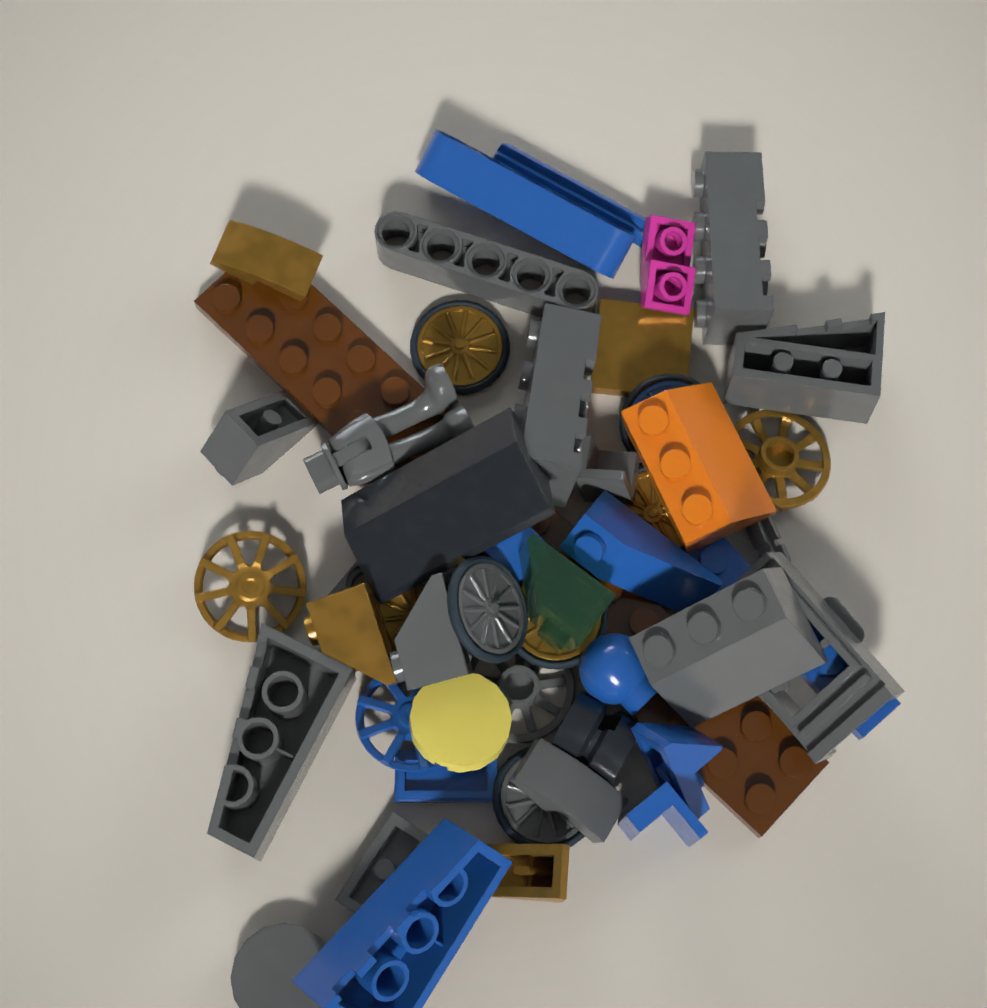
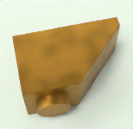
[304,583,403,685]

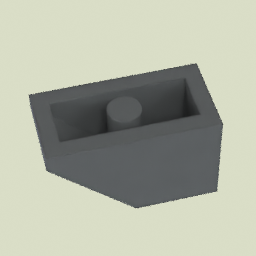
[200,390,318,486]
[390,573,473,691]

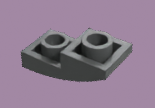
[510,738,628,843]

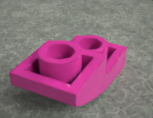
[640,215,696,316]

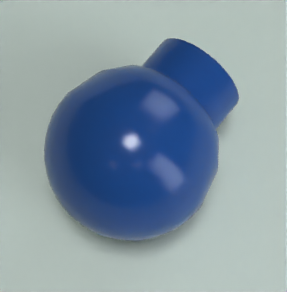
[579,633,657,716]

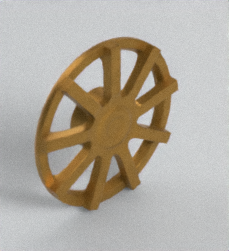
[734,410,831,511]
[194,531,306,642]

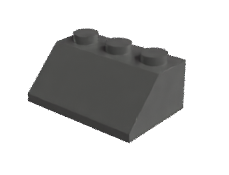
[629,567,828,728]

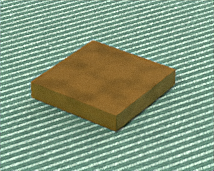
[591,298,694,397]

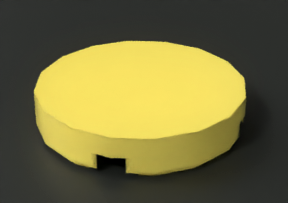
[409,673,512,773]

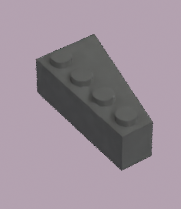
[207,623,356,862]

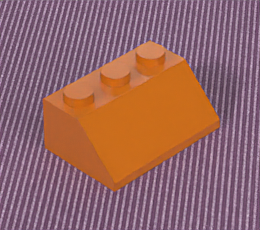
[620,382,777,554]

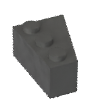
[723,312,885,424]

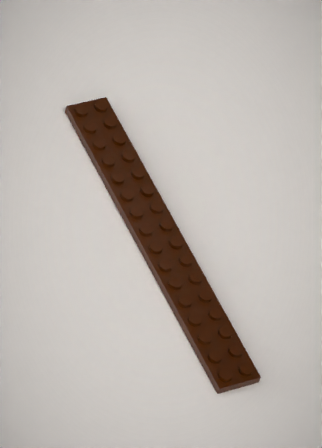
[194,272,829,838]

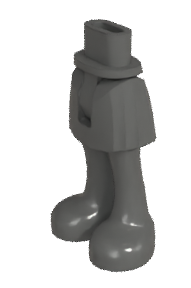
[303,363,474,494]

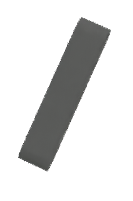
[374,211,598,318]

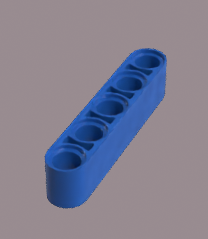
[415,129,636,279]

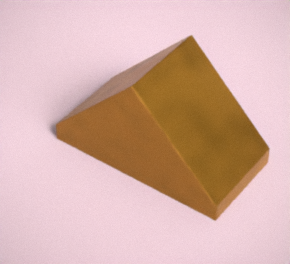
[487,844,570,903]

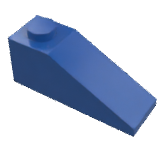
[559,490,724,612]

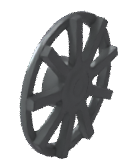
[471,653,575,744]

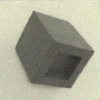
[576,434,640,505]

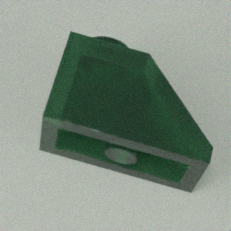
[518,533,616,651]

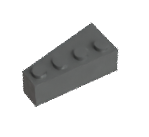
[692,151,774,345]
[514,303,602,508]

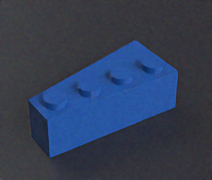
[292,818,513,1008]

